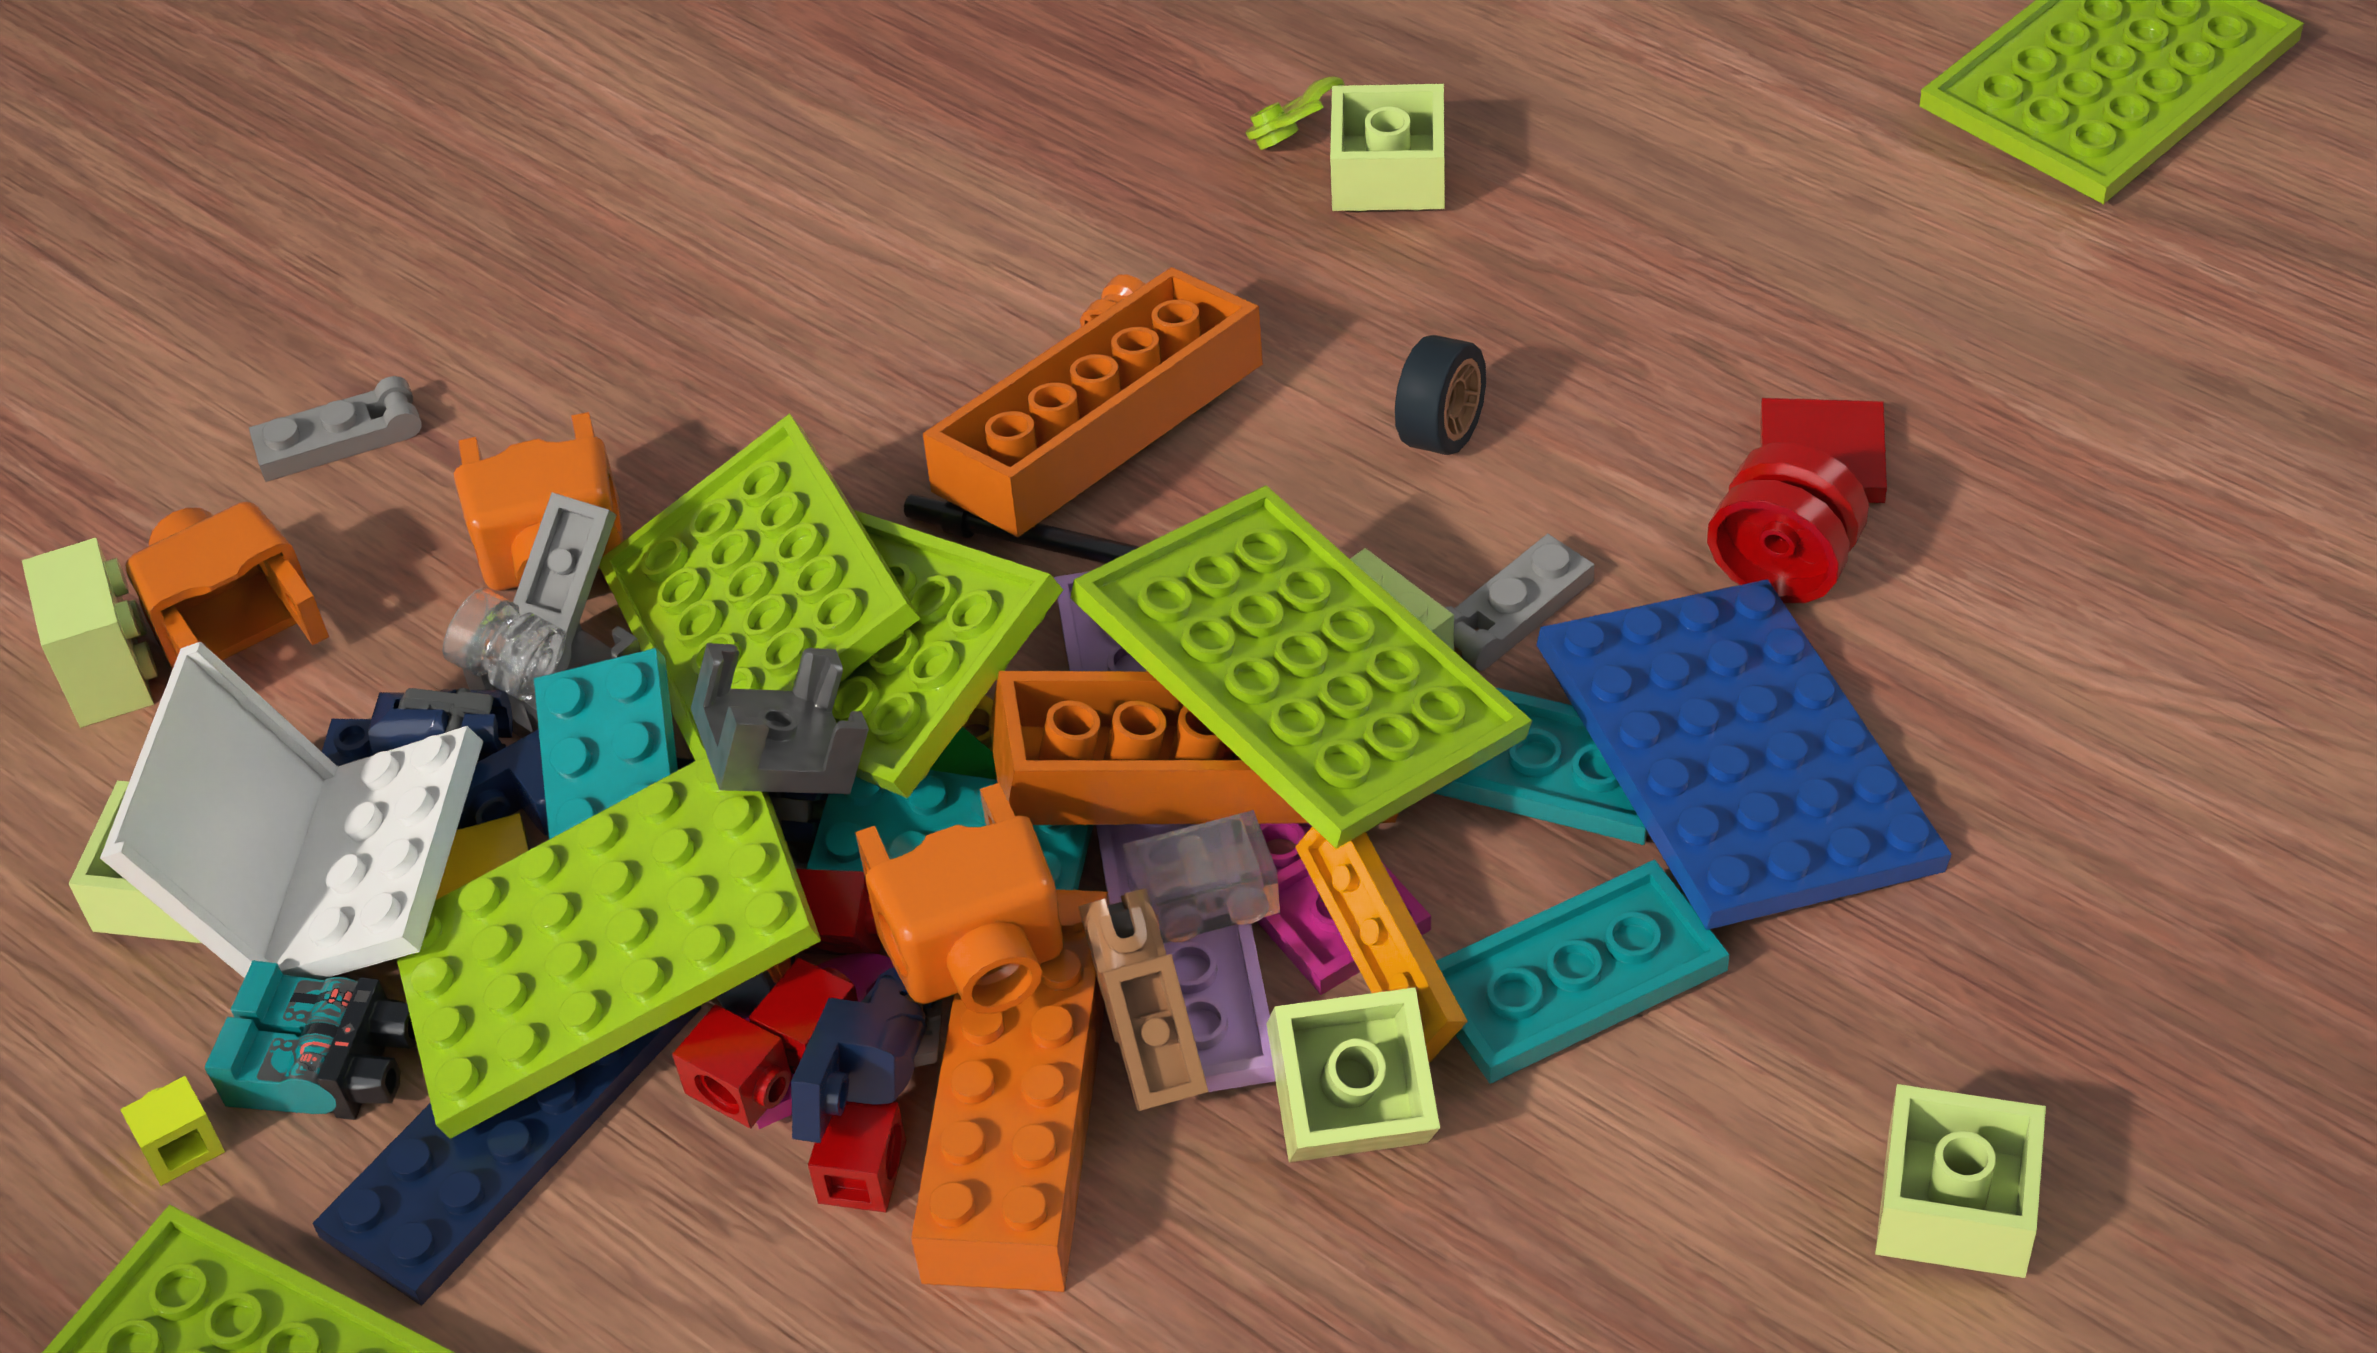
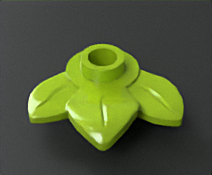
[1245,76,1345,150]

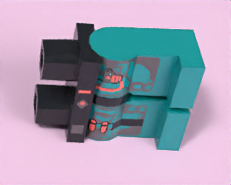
[204,960,417,1120]

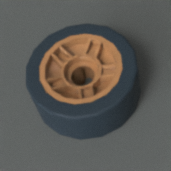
[1395,335,1486,455]

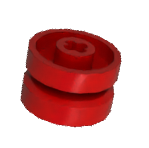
[1707,442,1869,603]

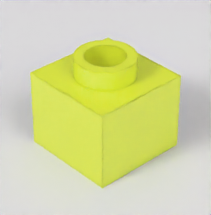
[120,1076,225,1186]

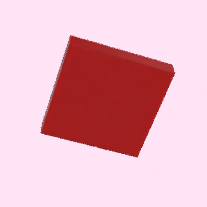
[1760,398,1887,503]

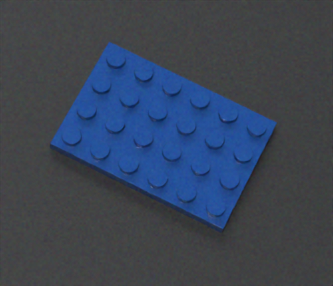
[1536,579,1952,930]

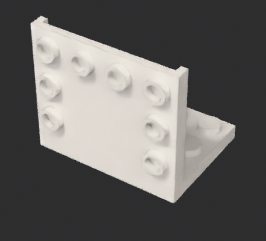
[100,642,483,980]

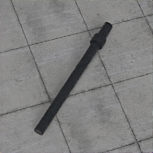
[904,494,1140,564]

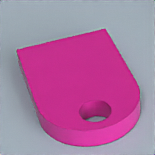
[1235,823,1431,995]

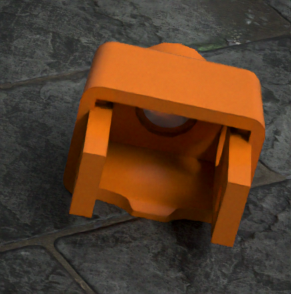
[454,412,624,591]
[125,501,329,670]
[855,783,1064,1014]

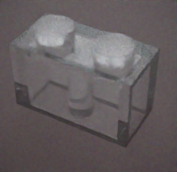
[1123,810,1280,944]

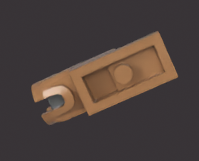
[1078,888,1209,1111]

